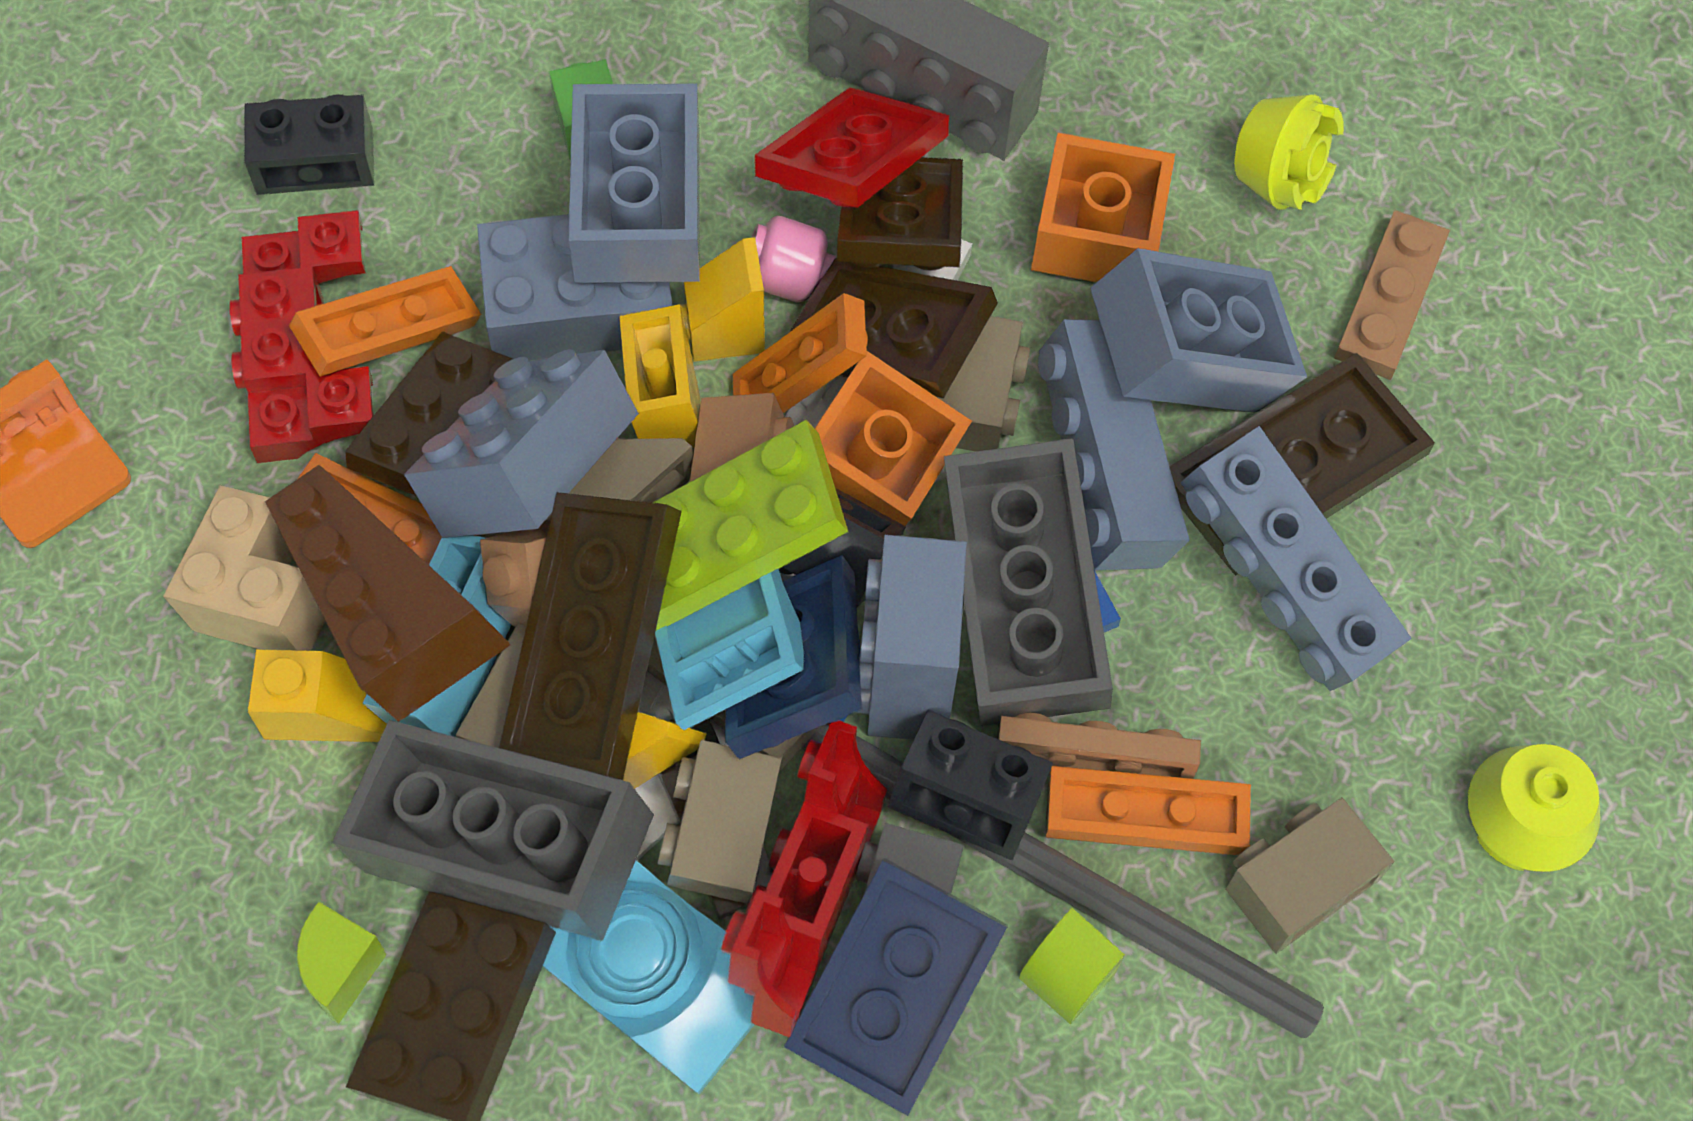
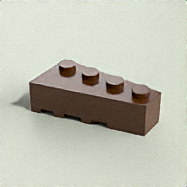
[265,465,511,722]

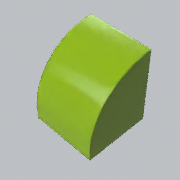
[297,902,387,1024]
[1019,908,1125,1025]

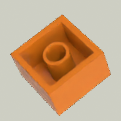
[1031,132,1175,282]
[814,351,972,526]

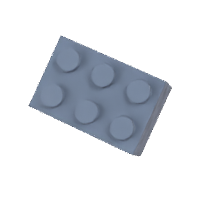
[568,84,700,283]
[477,214,672,361]
[1090,248,1307,412]
[404,349,639,538]
[856,535,967,740]

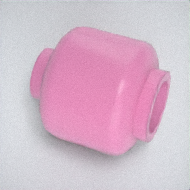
[751,216,836,303]

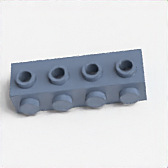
[1038,319,1190,570]
[1180,426,1412,691]

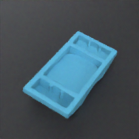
[655,569,804,730]
[543,861,754,1094]

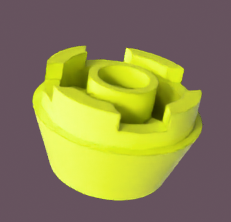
[1234,94,1344,210]
[1468,744,1601,872]

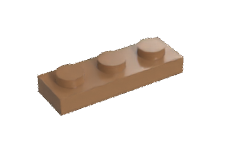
[1334,209,1450,380]
[996,713,1201,779]

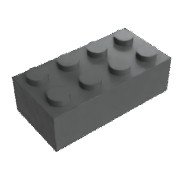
[808,0,1049,161]
[944,438,1113,726]
[332,720,654,941]

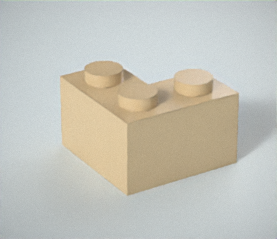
[163,485,325,651]

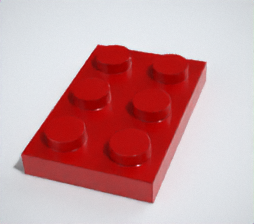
[755,87,949,208]

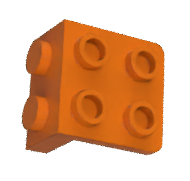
[0,359,131,548]

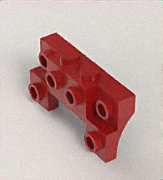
[229,210,373,464]
[721,720,887,1038]

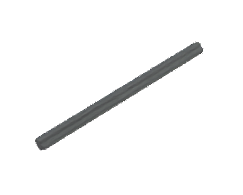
[801,723,1324,1038]

